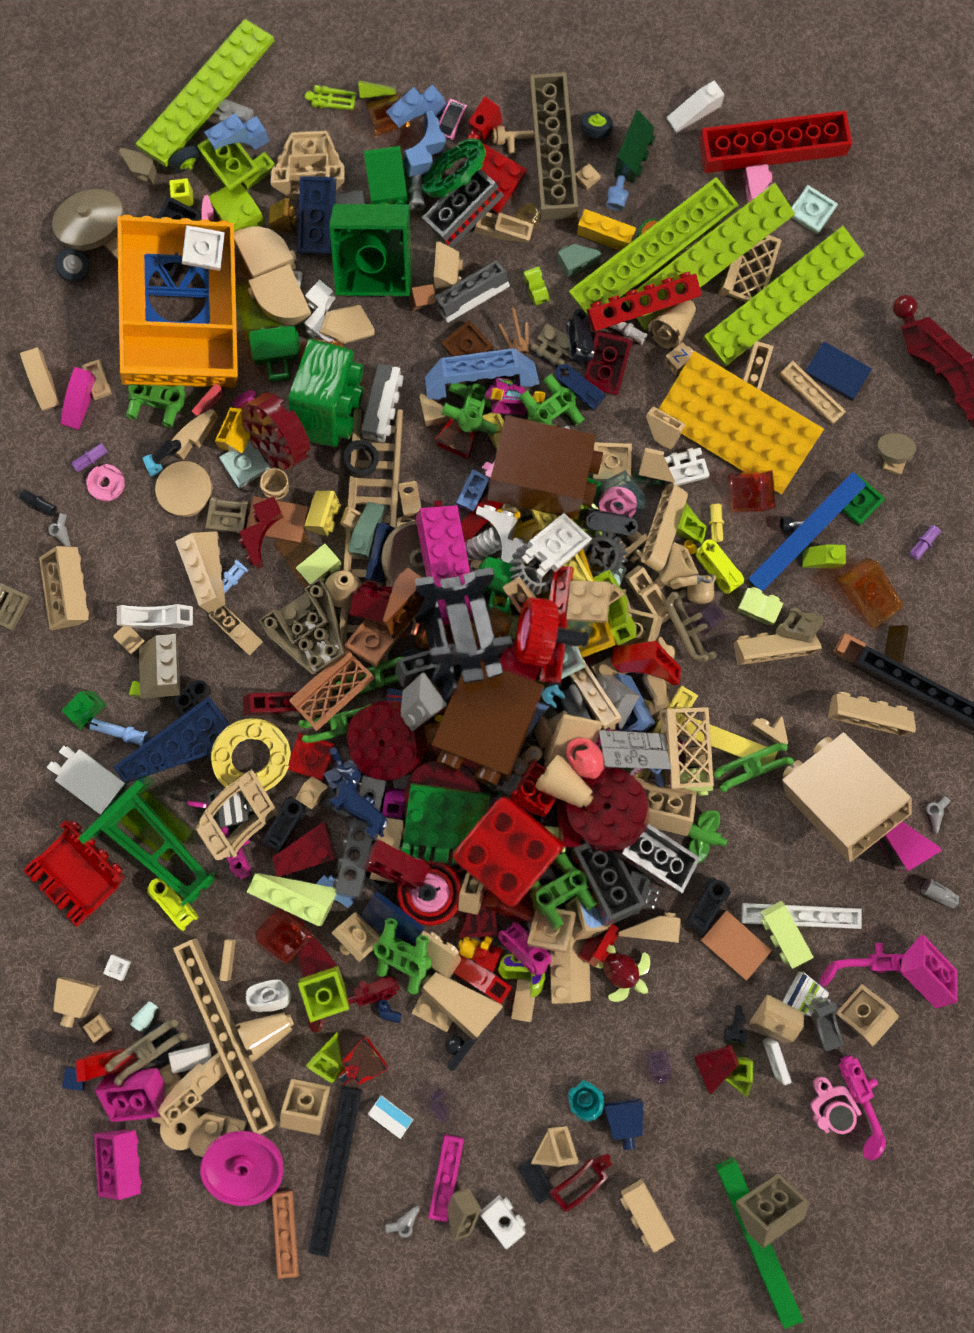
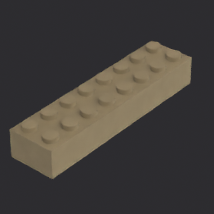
[530,72,578,220]

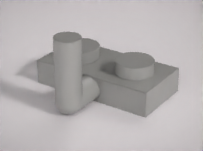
[213,99,254,124]

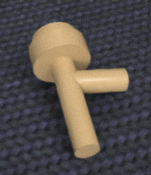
[491,126,534,155]

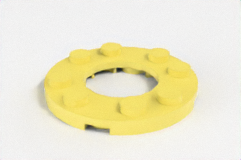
[211,718,291,793]

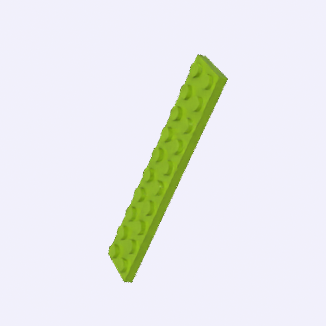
[136,19,274,167]
[569,177,739,315]
[624,183,795,330]
[703,226,865,367]

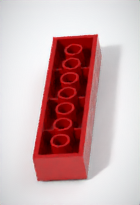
[699,110,852,173]

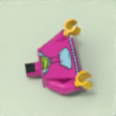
[485,376,545,415]

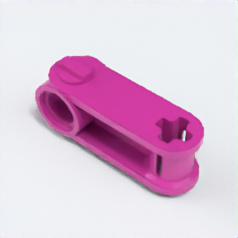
[498,922,552,975]

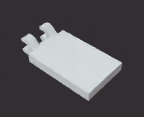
[521,513,592,577]
[47,746,126,815]

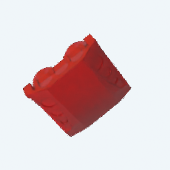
[511,759,557,817]

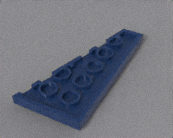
[113,697,244,783]

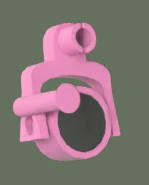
[810,1076,862,1134]

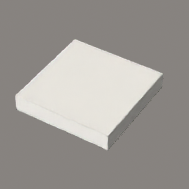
[182,225,225,271]
[763,1037,791,1085]

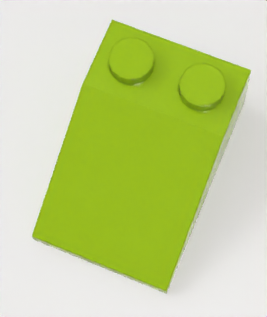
[197,139,259,191]
[208,183,265,232]

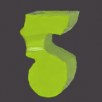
[523,267,549,306]

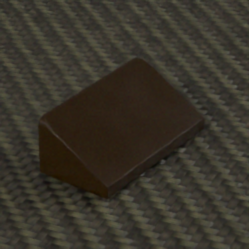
[884,625,909,664]

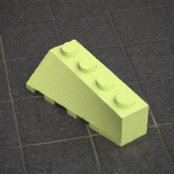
[247,873,337,926]

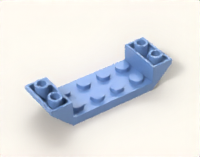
[425,348,539,400]

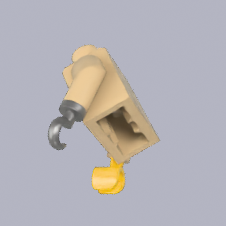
[654,539,714,589]

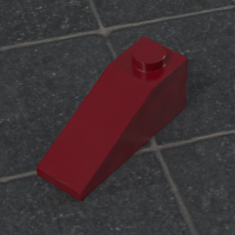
[243,692,299,716]

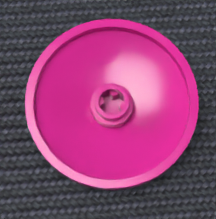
[200,1131,284,1206]

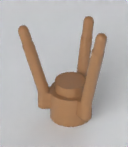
[498,307,530,355]

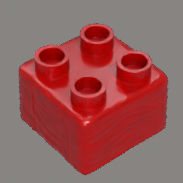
[453,796,565,907]

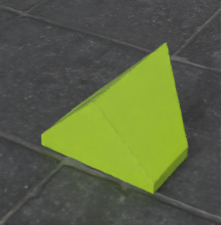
[675,503,708,544]
[306,1032,346,1083]
[725,1057,753,1098]

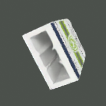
[783,971,829,1016]

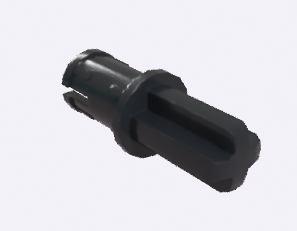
[20,490,57,516]

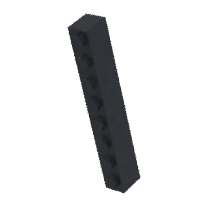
[852,646,974,731]

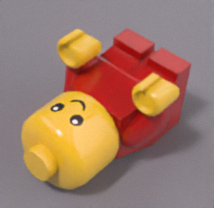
[458,936,503,972]

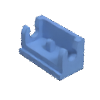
[454,470,489,513]

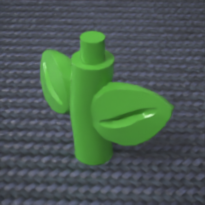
[688,810,727,864]

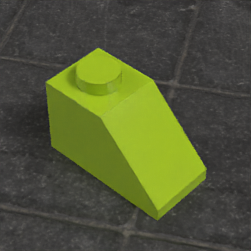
[802,544,846,569]

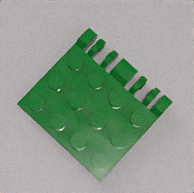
[402,783,490,865]

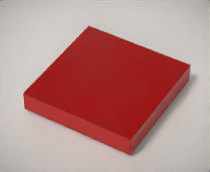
[288,733,336,781]

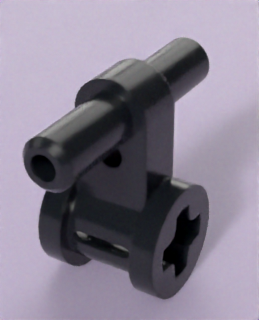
[723,1005,747,1047]

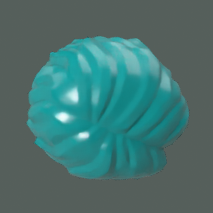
[568,1080,604,1122]

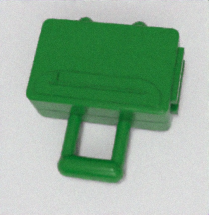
[249,325,301,382]
[478,557,515,616]

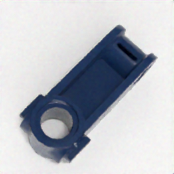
[556,364,606,411]

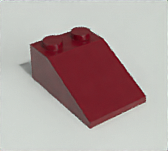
[585,330,634,395]

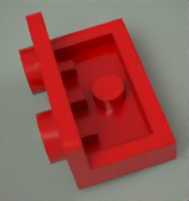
[578,924,618,967]

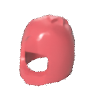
[566,738,604,779]

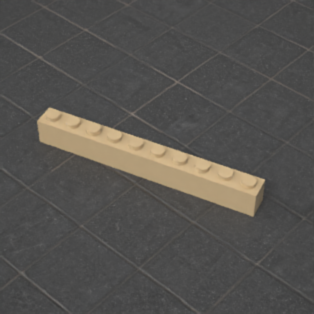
[173,938,278,1134]

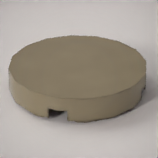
[877,433,916,464]

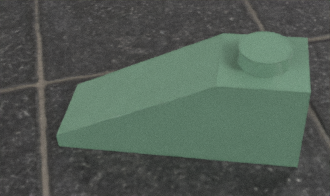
[348,502,387,560]

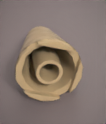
[648,300,696,349]
[325,570,362,608]
[535,755,594,808]
[235,1012,294,1062]

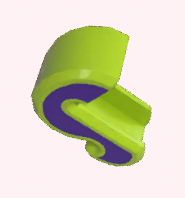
[498,954,545,998]

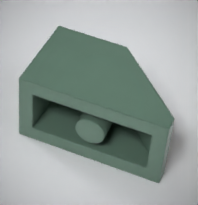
[557,244,601,278]

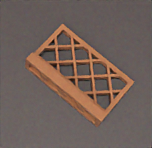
[289,649,375,731]

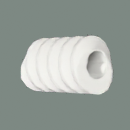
[465,527,502,560]

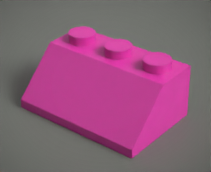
[900,935,957,1008]
[95,1068,165,1122]
[94,1129,141,1200]

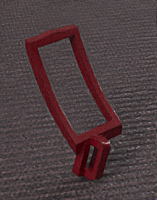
[550,1153,612,1212]

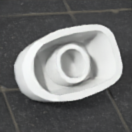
[246,980,291,1012]

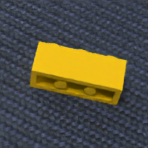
[577,209,636,251]

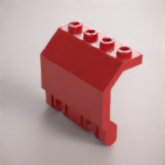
[23,820,125,927]

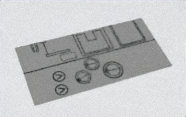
[599,730,671,769]

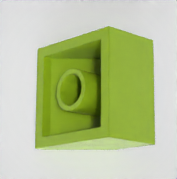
[298,966,349,1022]

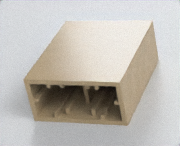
[782,732,912,863]

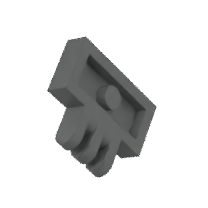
[630,870,661,915]

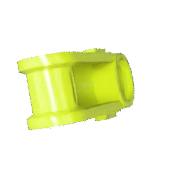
[696,540,744,594]
[147,878,199,931]

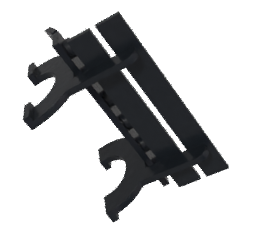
[415,567,512,704]

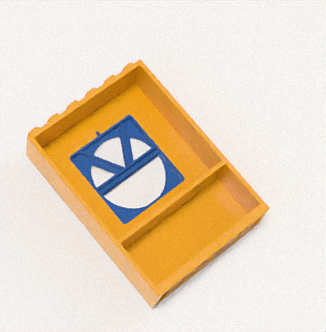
[117,215,238,388]

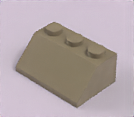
[139,634,180,699]
[736,1173,809,1248]

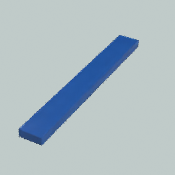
[747,472,866,592]

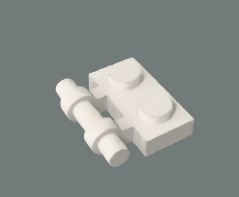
[664,448,710,486]

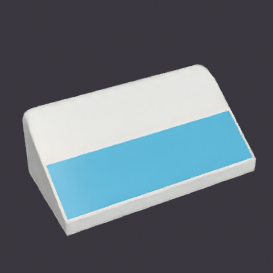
[368,1095,413,1139]

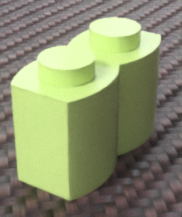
[737,587,783,626]

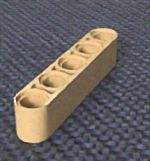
[641,482,688,572]

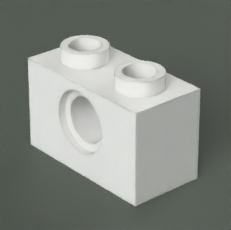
[481,1195,526,1249]

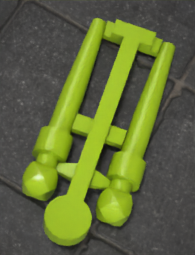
[305,85,356,110]

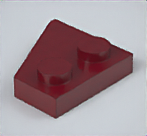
[459,895,498,939]
[296,937,342,978]
[694,1045,739,1094]

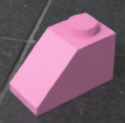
[743,164,772,202]

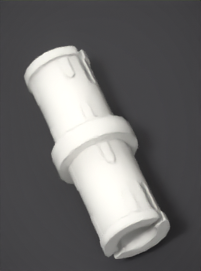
[610,322,647,345]

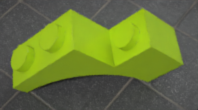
[593,570,636,645]

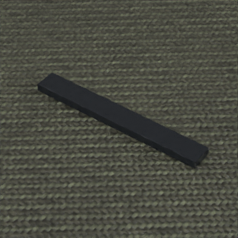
[308,1086,362,1257]

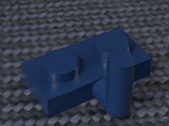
[324,747,365,792]

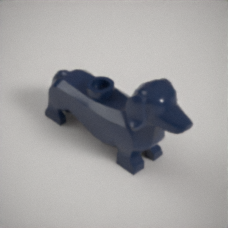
[330,764,388,841]

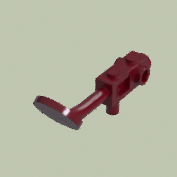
[308,976,400,1033]

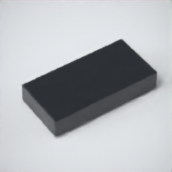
[518,1157,553,1204]

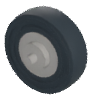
[55,248,90,283]

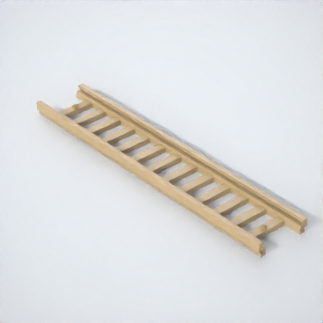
[340,408,403,663]

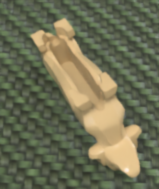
[636,637,675,720]

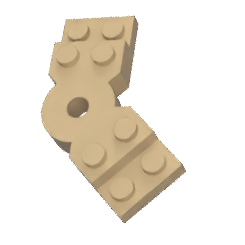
[151,1064,247,1157]

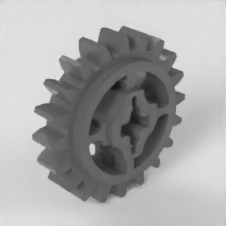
[583,531,628,578]

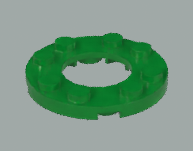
[422,138,486,198]

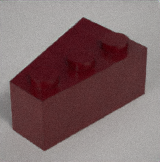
[272,822,337,877]
[362,839,430,892]

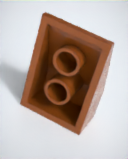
[383,568,424,639]

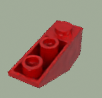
[453,955,512,1004]

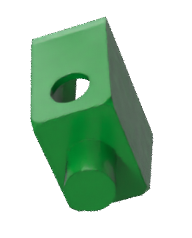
[62,691,107,730]

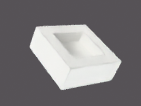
[103,954,131,981]

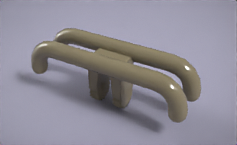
[666,590,717,663]
[105,1019,187,1085]

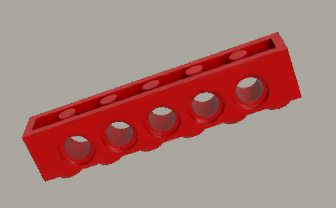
[586,271,702,331]

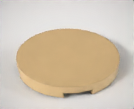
[155,461,213,517]

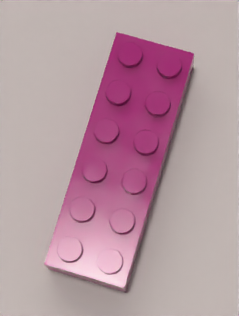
[416,506,474,625]

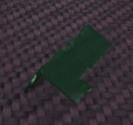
[633,470,666,487]

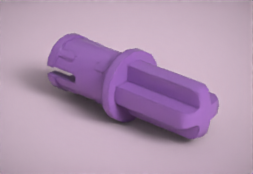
[72,443,109,472]
[910,525,941,560]

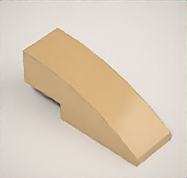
[473,212,534,242]
[20,347,60,411]
[172,409,218,460]
[623,565,671,625]

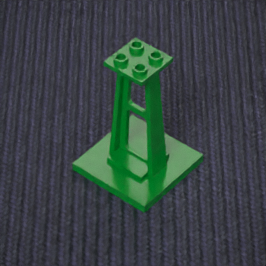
[78,775,216,907]

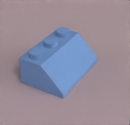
[614,673,656,733]

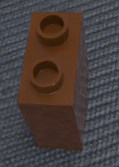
[487,415,603,520]
[432,661,544,787]

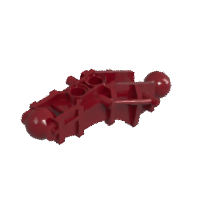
[893,295,974,428]

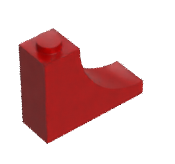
[611,641,681,685]
[76,1048,144,1082]

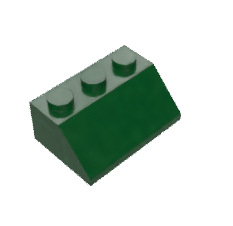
[614,110,656,183]

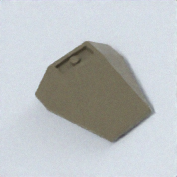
[259,578,344,674]

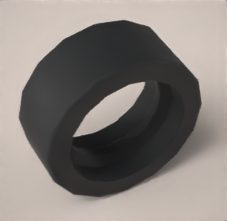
[342,440,379,478]

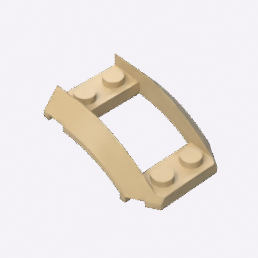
[195,769,279,860]

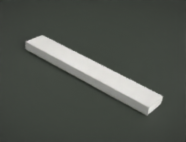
[742,903,862,929]

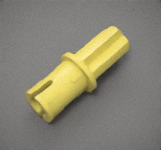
[709,504,724,542]

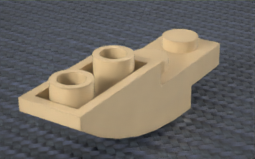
[158,1052,227,1128]

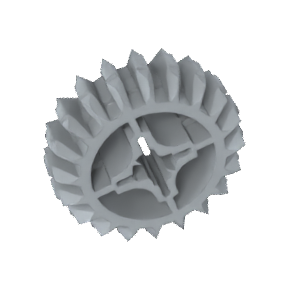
[509,543,553,595]

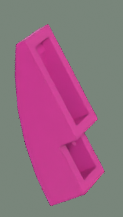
[61,367,96,430]

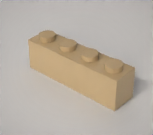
[175,531,226,613]

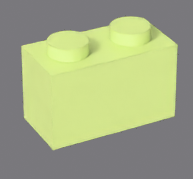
[296,544,342,585]

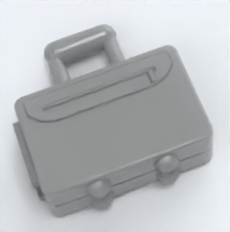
[560,684,591,719]

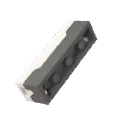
[434,260,510,323]
[362,364,403,443]

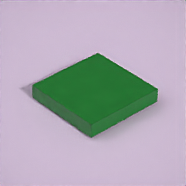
[842,474,885,526]

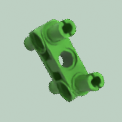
[518,374,585,426]
[441,383,498,436]
[126,385,185,428]
[530,853,597,930]
[374,918,431,994]

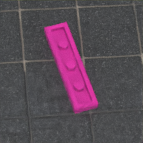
[428,1134,464,1223]

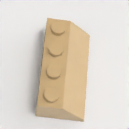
[39,546,89,630]
[733,632,822,665]
[828,692,916,736]
[634,777,697,836]
[549,934,591,1004]

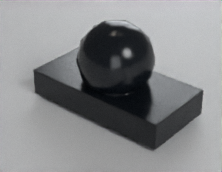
[445,1035,477,1071]

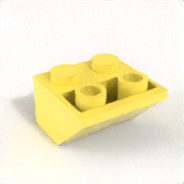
[304,491,341,537]

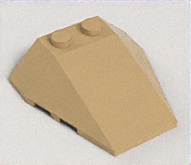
[271,131,345,199]

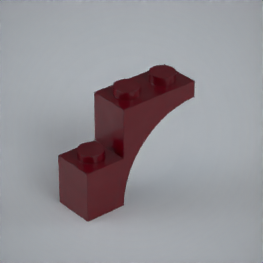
[238,496,284,569]

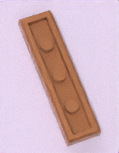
[272,1190,299,1279]

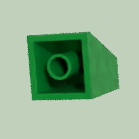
[364,146,408,204]

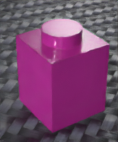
[382,787,405,819]

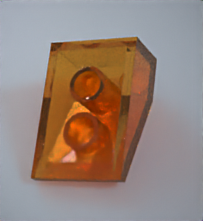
[836,557,904,629]

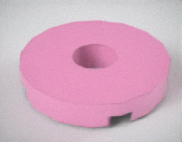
[86,464,125,502]
[599,486,637,518]

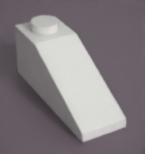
[666,80,724,133]

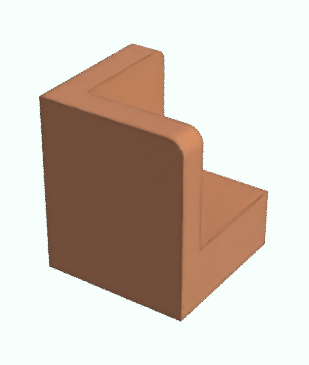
[408,284,436,311]
[833,633,866,663]

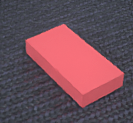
[192,383,223,417]

